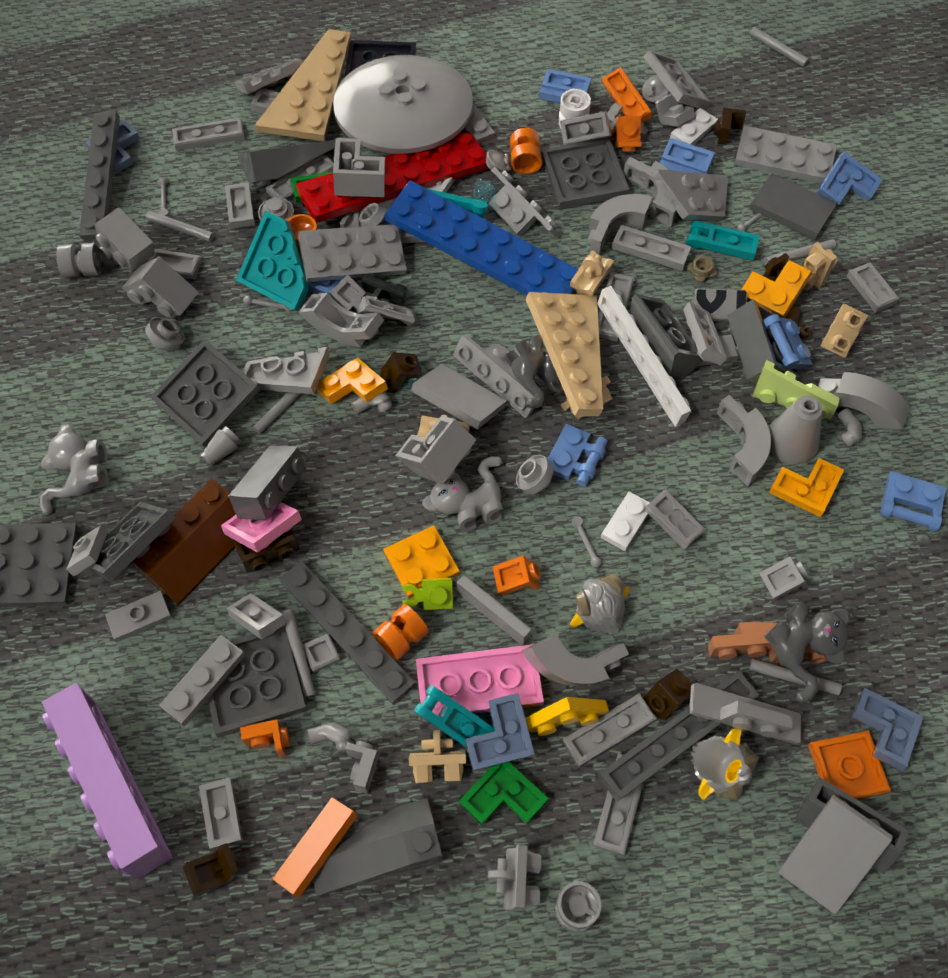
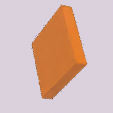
[808,730,891,800]

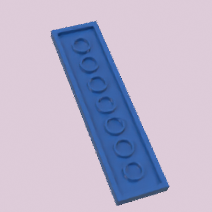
[385,180,579,296]

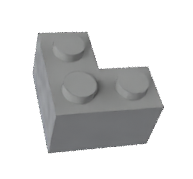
[333,138,385,197]
[94,207,155,272]
[122,256,198,318]
[395,416,476,484]

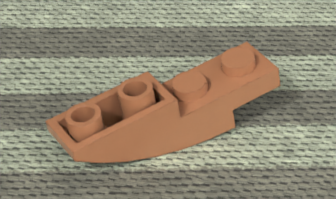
[708,622,827,666]

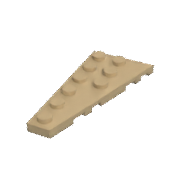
[255,29,351,141]
[526,292,603,416]

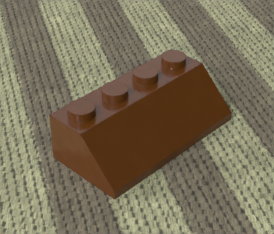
[131,479,236,605]

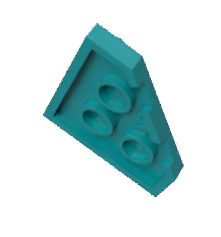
[236,211,309,312]

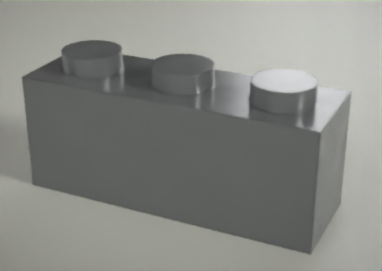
[228,445,306,521]
[794,777,910,874]

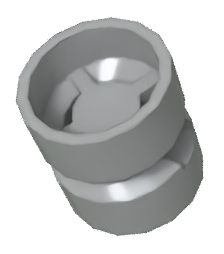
[56,242,102,278]
[555,881,602,933]

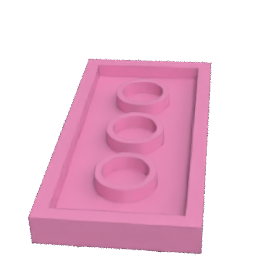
[416,644,544,721]

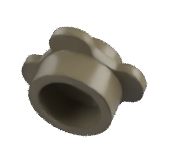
[687,256,717,282]

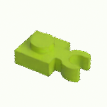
[402,578,453,610]

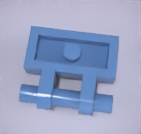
[548,424,608,487]

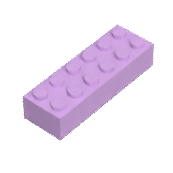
[42,682,173,879]

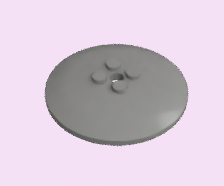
[333,55,473,153]

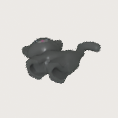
[504,334,563,408]
[764,601,850,704]

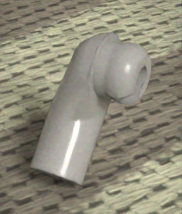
[351,393,392,414]
[837,408,862,446]
[307,723,352,751]

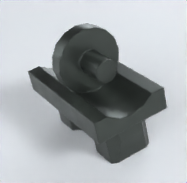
[361,275,407,307]

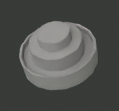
[258,197,295,222]
[145,317,185,351]
[516,455,553,494]

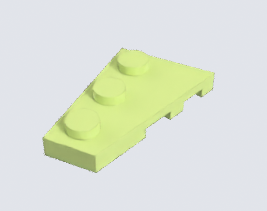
[753,360,840,420]

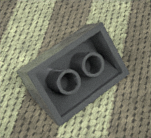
[630,294,703,378]
[727,299,802,384]

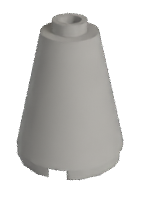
[768,396,822,464]

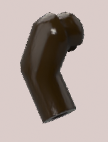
[786,307,810,341]

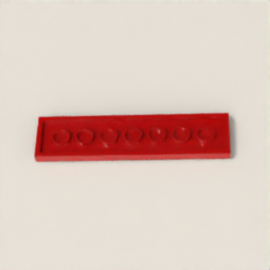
[296,131,489,223]

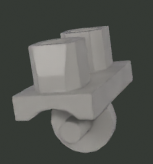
[487,845,541,911]

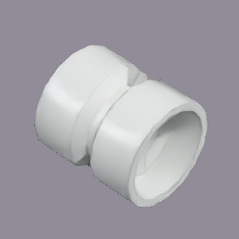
[559,89,591,128]

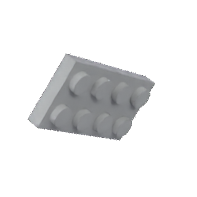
[734,125,837,183]
[298,224,407,282]

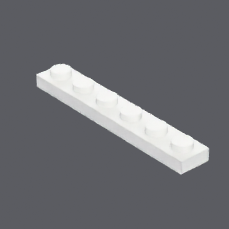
[597,286,691,427]

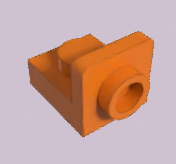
[615,116,642,151]
[493,555,541,596]
[240,719,290,757]

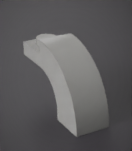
[623,157,677,228]
[587,194,653,255]
[298,293,384,347]
[818,372,910,430]
[717,395,771,487]
[522,635,629,686]

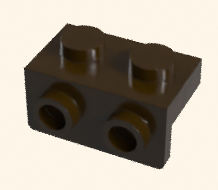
[232,529,300,573]

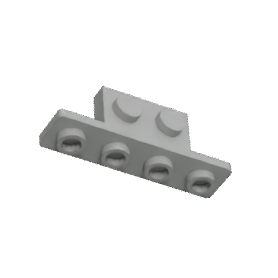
[488,168,560,238]
[453,335,534,418]
[689,683,801,744]

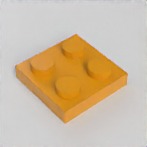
[383,525,460,599]

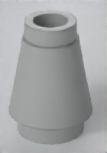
[201,426,241,466]

